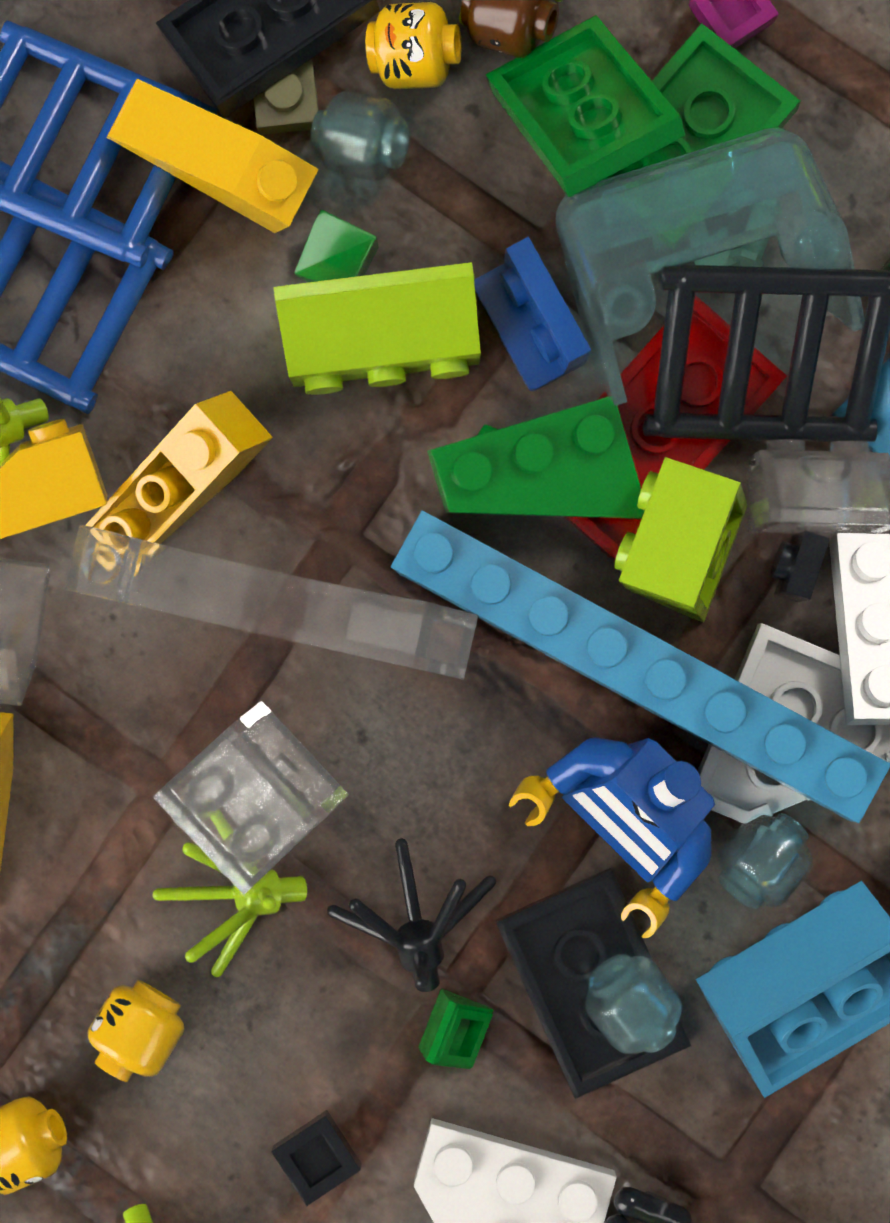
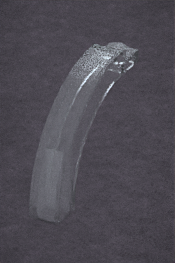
[64,525,478,680]

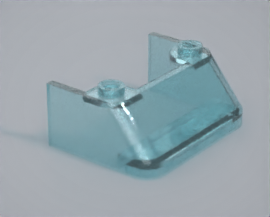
[556,128,865,406]

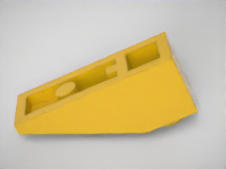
[107,79,319,233]
[0,419,107,539]

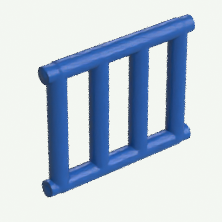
[0,20,217,268]
[0,160,174,414]

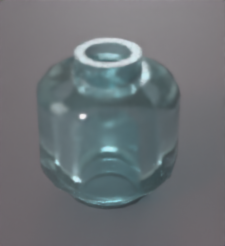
[311,91,410,182]
[717,813,814,910]
[585,954,683,1054]

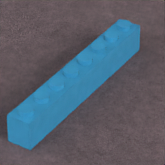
[391,510,890,823]

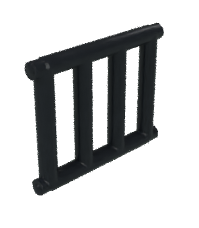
[642,265,890,443]

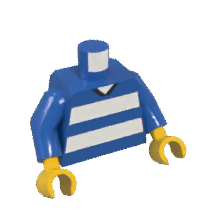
[509,737,715,938]

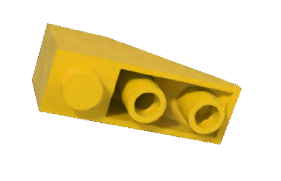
[83,391,273,575]

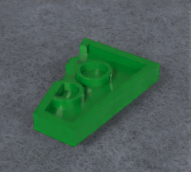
[427,395,645,519]

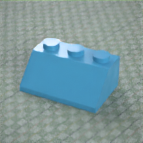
[696,880,890,1098]

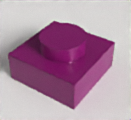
[688,0,779,49]

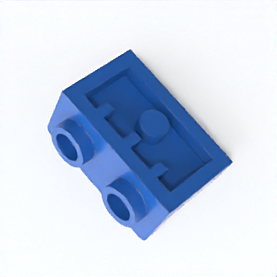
[474,236,592,391]

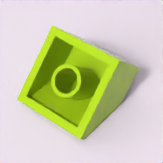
[614,457,748,622]

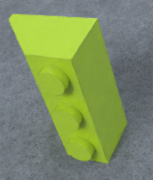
[273,262,481,395]

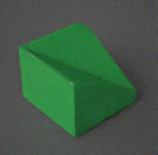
[294,210,379,282]

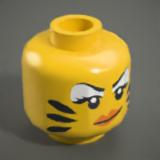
[365,2,462,89]
[87,979,184,1082]
[0,1096,67,1195]

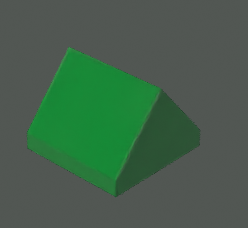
[418,988,494,1069]

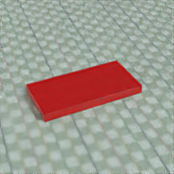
[563,295,787,562]

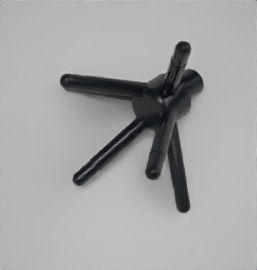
[327,838,496,992]

